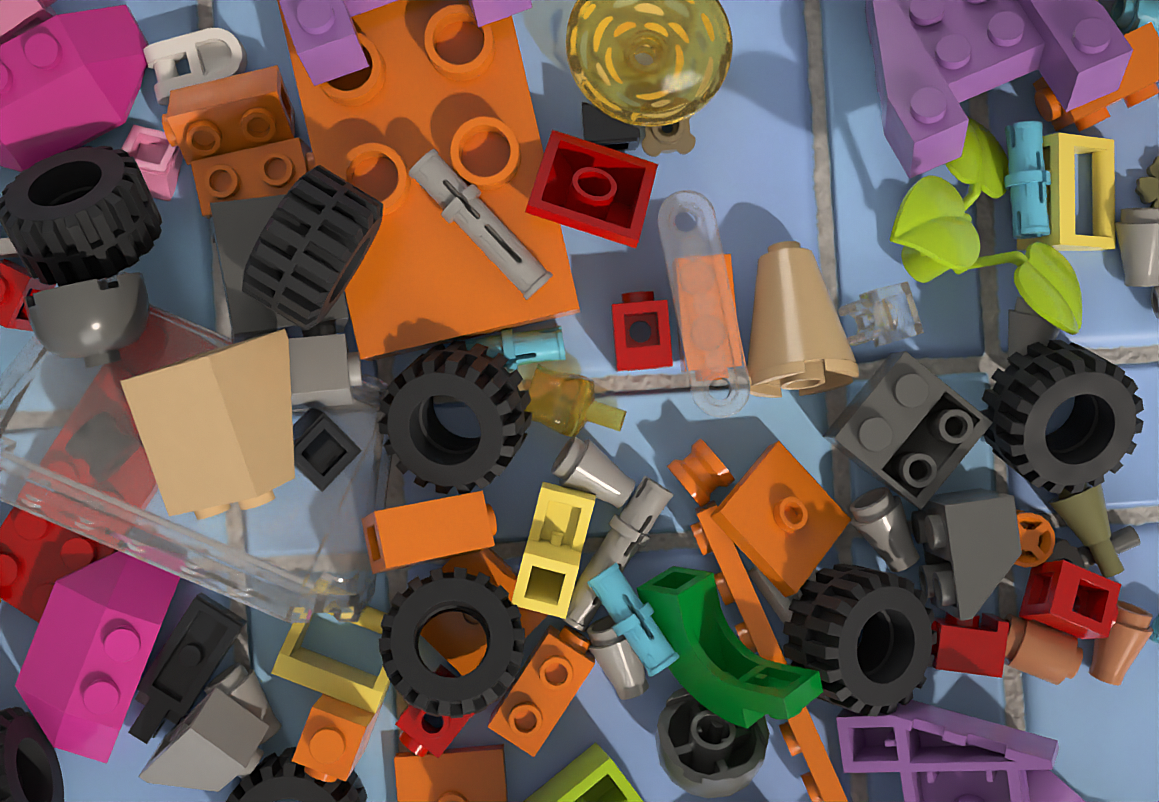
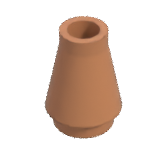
[1088,600,1154,686]

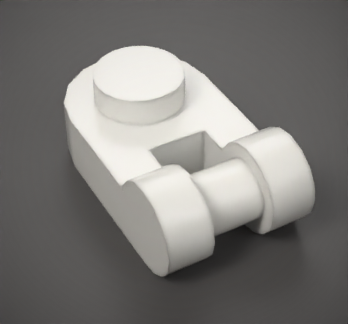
[143,27,247,105]

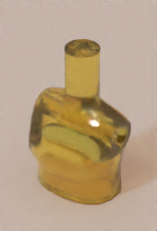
[524,364,627,437]

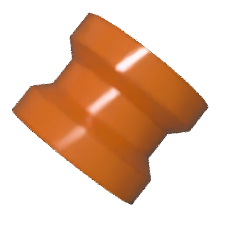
[667,438,735,508]
[1014,509,1055,568]

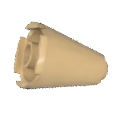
[746,241,859,398]

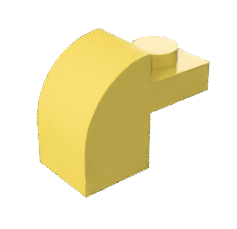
[511,481,596,619]

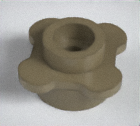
[639,100,696,157]

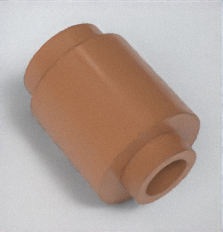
[1004,614,1083,685]

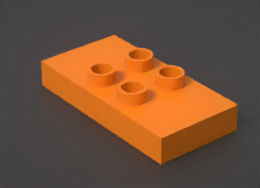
[277,0,580,361]

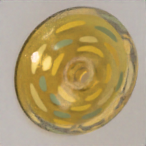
[565,0,733,126]

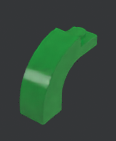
[636,566,823,729]

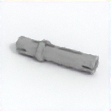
[408,149,553,300]
[561,475,674,632]

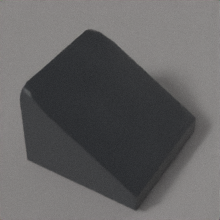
[582,102,640,151]
[293,408,362,492]

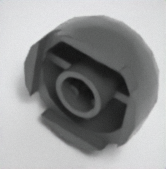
[23,272,150,368]
[655,687,770,799]

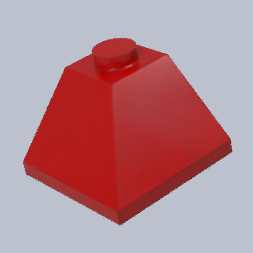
[525,129,658,248]

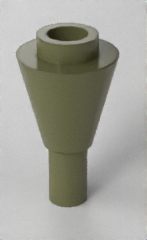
[1048,483,1125,578]

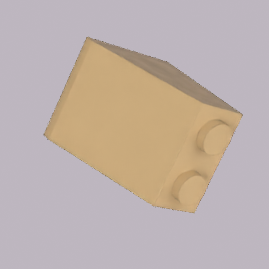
[120,329,295,520]

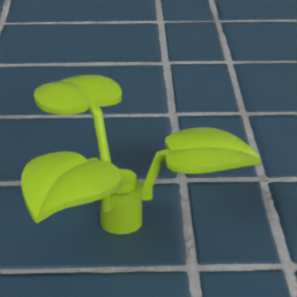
[890,116,1082,335]

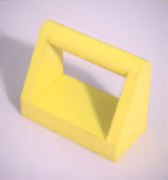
[1017,133,1116,251]
[271,584,391,714]

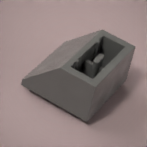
[822,351,993,510]
[911,488,1022,621]

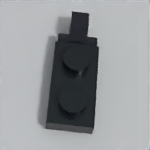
[128,592,247,744]

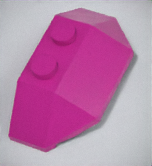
[0,5,149,172]
[15,542,187,764]

